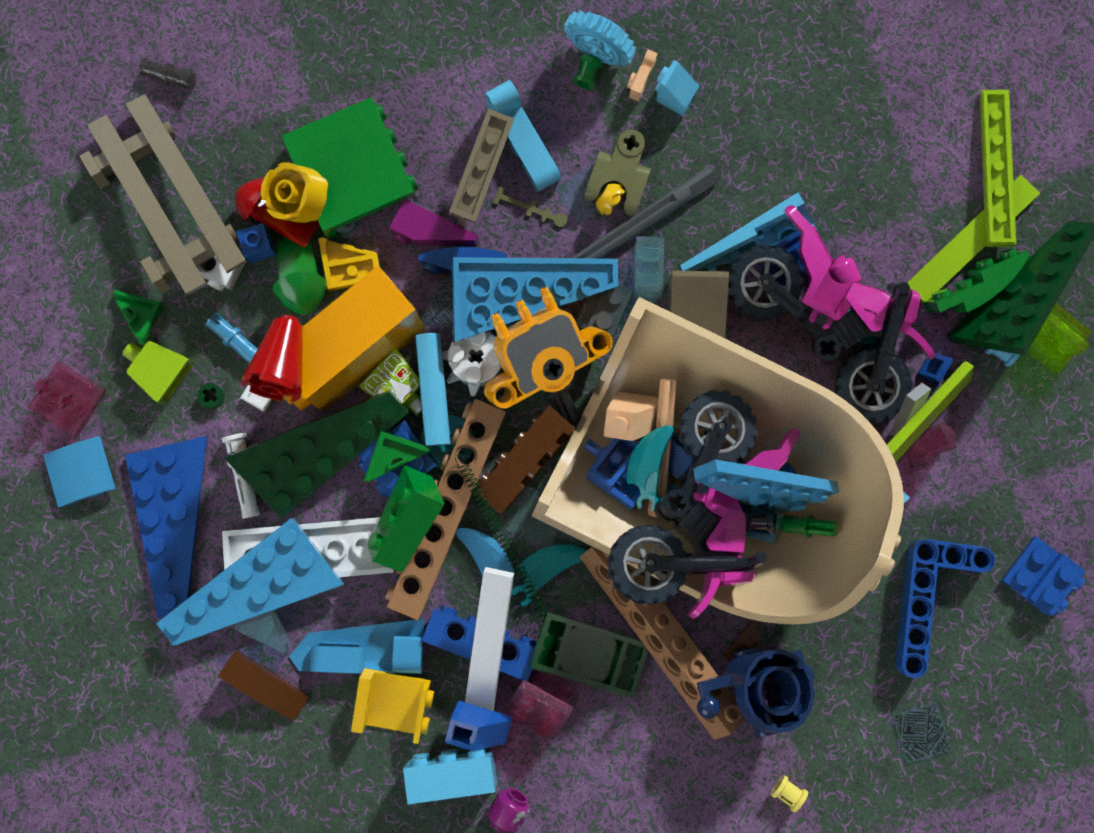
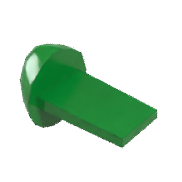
[273,237,327,315]

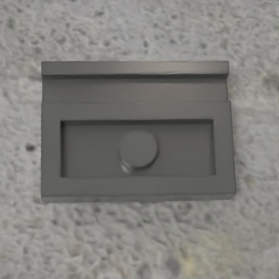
[576,284,633,337]

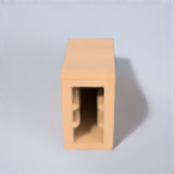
[604,391,659,441]

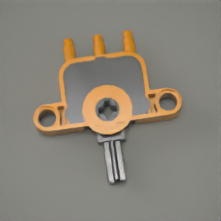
[484,287,613,425]

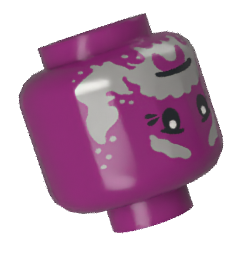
[488,788,530,833]

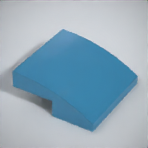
[43,436,116,507]

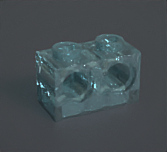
[633,236,664,298]

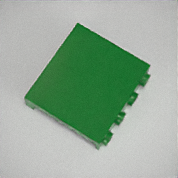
[282,97,419,239]

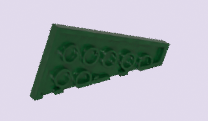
[946,221,1094,355]
[224,390,408,518]

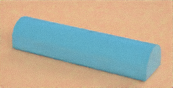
[415,333,451,447]

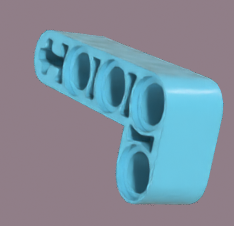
[485,80,562,192]

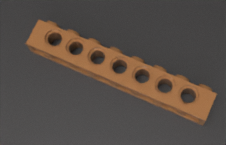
[385,399,506,620]
[579,547,746,740]

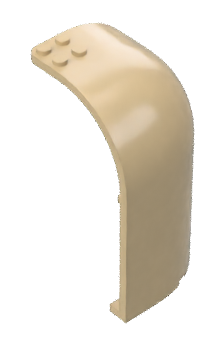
[532,297,904,624]

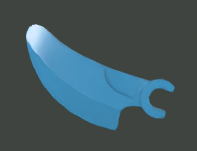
[456,528,515,577]

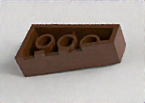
[475,406,575,515]

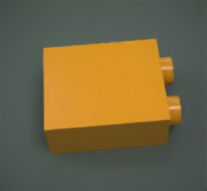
[283,265,426,413]

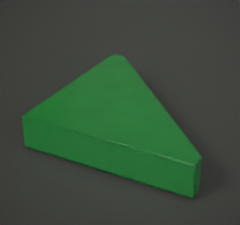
[113,290,163,346]
[364,431,431,483]

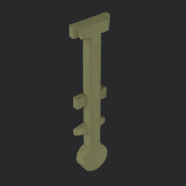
[493,186,568,228]

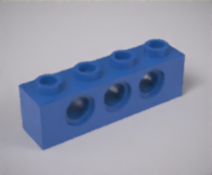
[422,605,536,682]

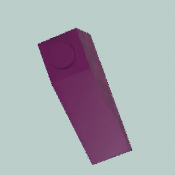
[390,199,479,246]

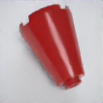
[241,315,303,401]

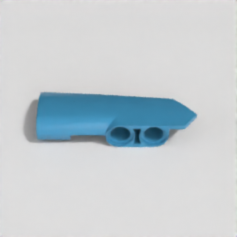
[289,619,424,674]

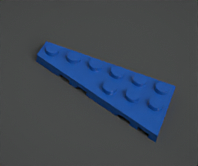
[125,436,208,618]

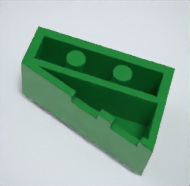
[368,465,444,572]

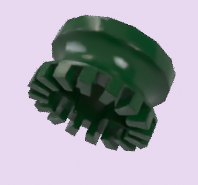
[198,383,225,409]

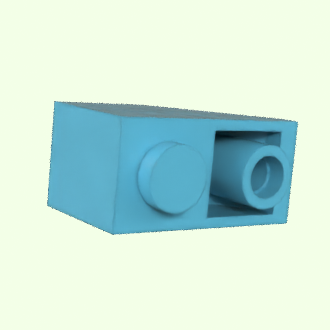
[655,60,699,117]

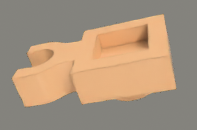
[627,50,658,101]

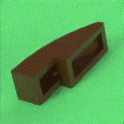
[218,651,310,721]

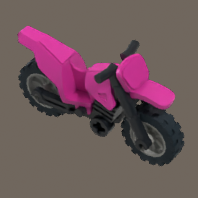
[728,205,936,423]
[607,390,800,619]

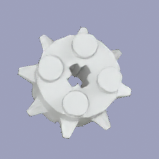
[442,330,503,396]

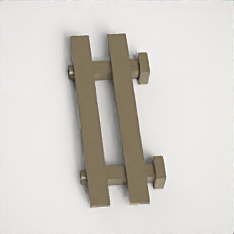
[80,94,247,296]

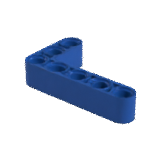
[896,539,995,678]

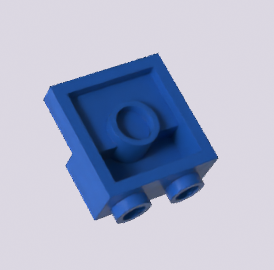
[358,420,439,497]
[1001,536,1086,616]

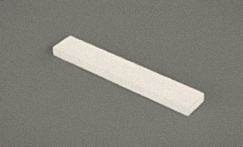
[465,567,514,711]

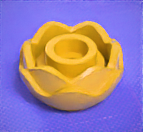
[596,184,625,216]

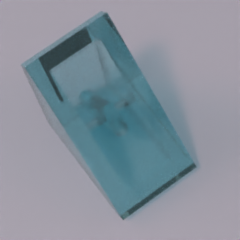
[233,608,291,653]

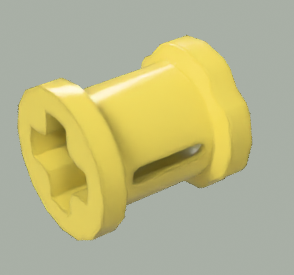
[770,774,808,813]

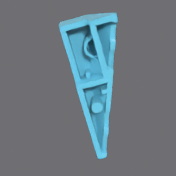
[680,193,819,271]

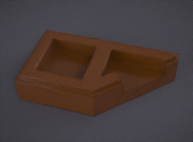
[722,620,762,662]

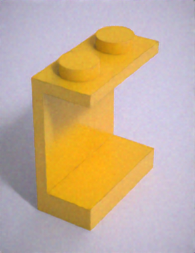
[351,668,434,744]

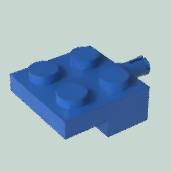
[583,438,641,511]

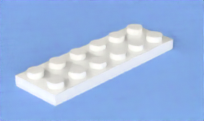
[222,517,395,577]

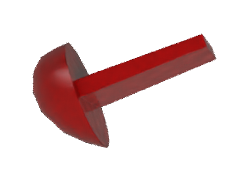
[234,178,320,248]

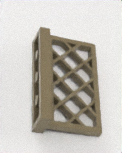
[449,108,514,228]

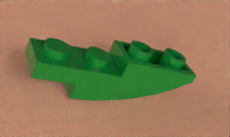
[923,248,1030,312]

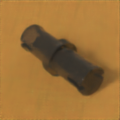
[139,58,196,90]

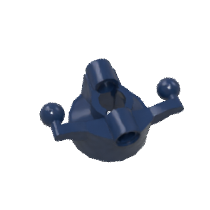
[697,646,815,737]

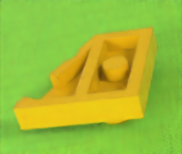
[318,238,380,291]

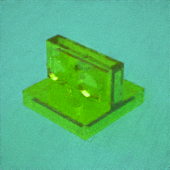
[1028,303,1092,375]

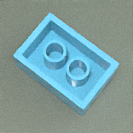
[403,748,497,805]

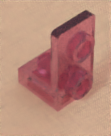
[905,422,957,466]

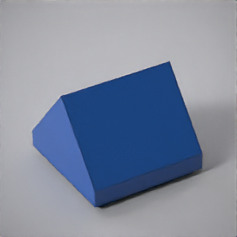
[917,353,954,387]

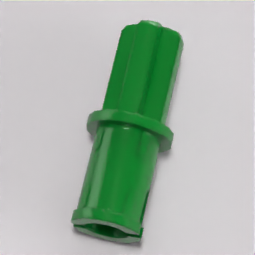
[780,514,838,538]

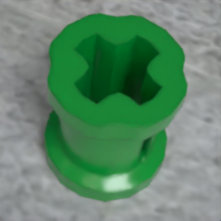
[572,55,603,91]

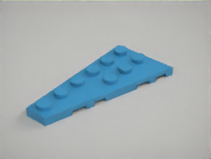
[452,257,618,343]
[693,459,839,514]
[156,518,344,646]

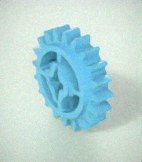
[564,10,636,67]

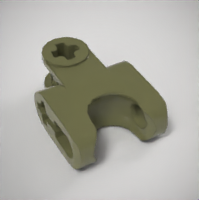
[584,129,651,217]

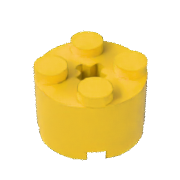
[261,162,328,223]

